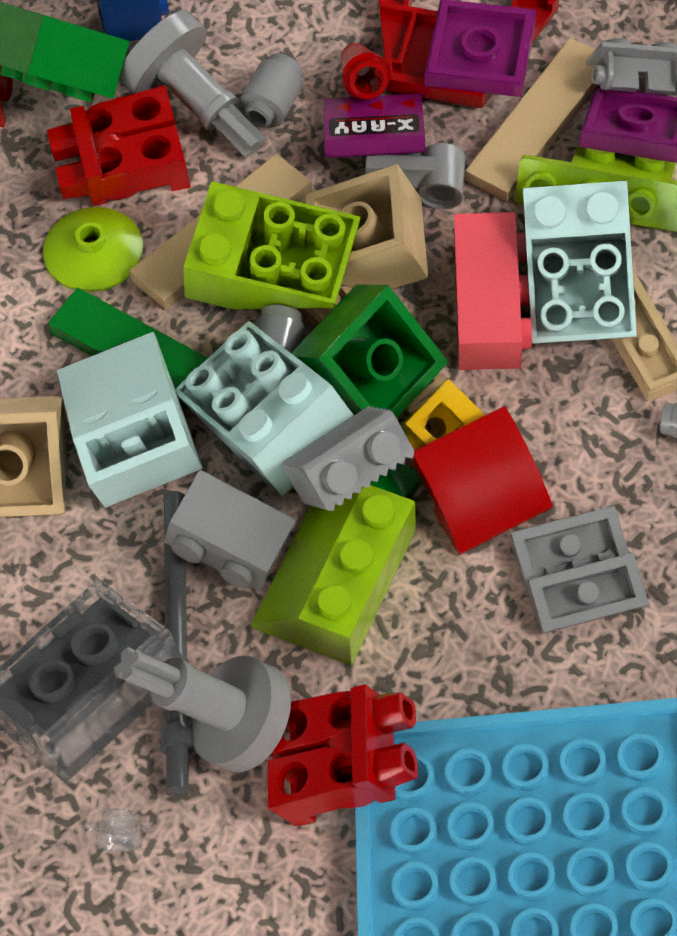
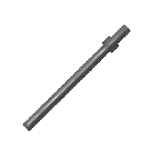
[160,491,194,796]

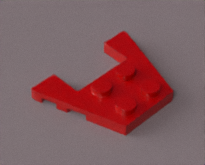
[379,0,559,109]

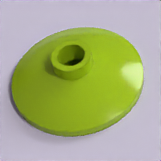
[43,207,143,292]

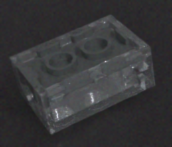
[0,578,183,784]

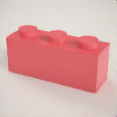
[454,212,532,370]

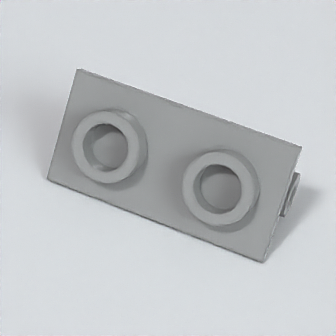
[586,38,677,96]

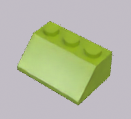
[251,485,416,666]

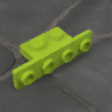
[514,144,677,232]

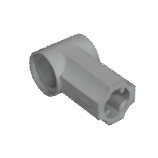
[366,143,466,209]

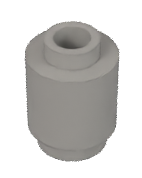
[239,53,303,128]

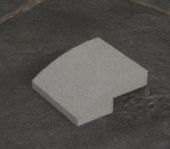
[509,505,649,634]

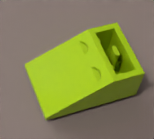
[183,181,361,310]

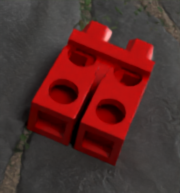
[47,85,191,206]
[268,684,418,826]

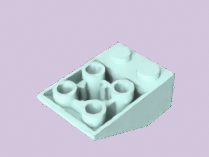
[523,181,637,344]
[175,321,354,497]
[57,332,203,508]

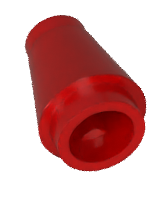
[341,43,390,99]

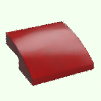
[409,406,553,556]

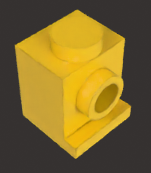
[400,379,485,451]

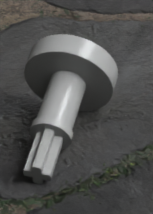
[119,10,266,158]
[114,647,291,772]

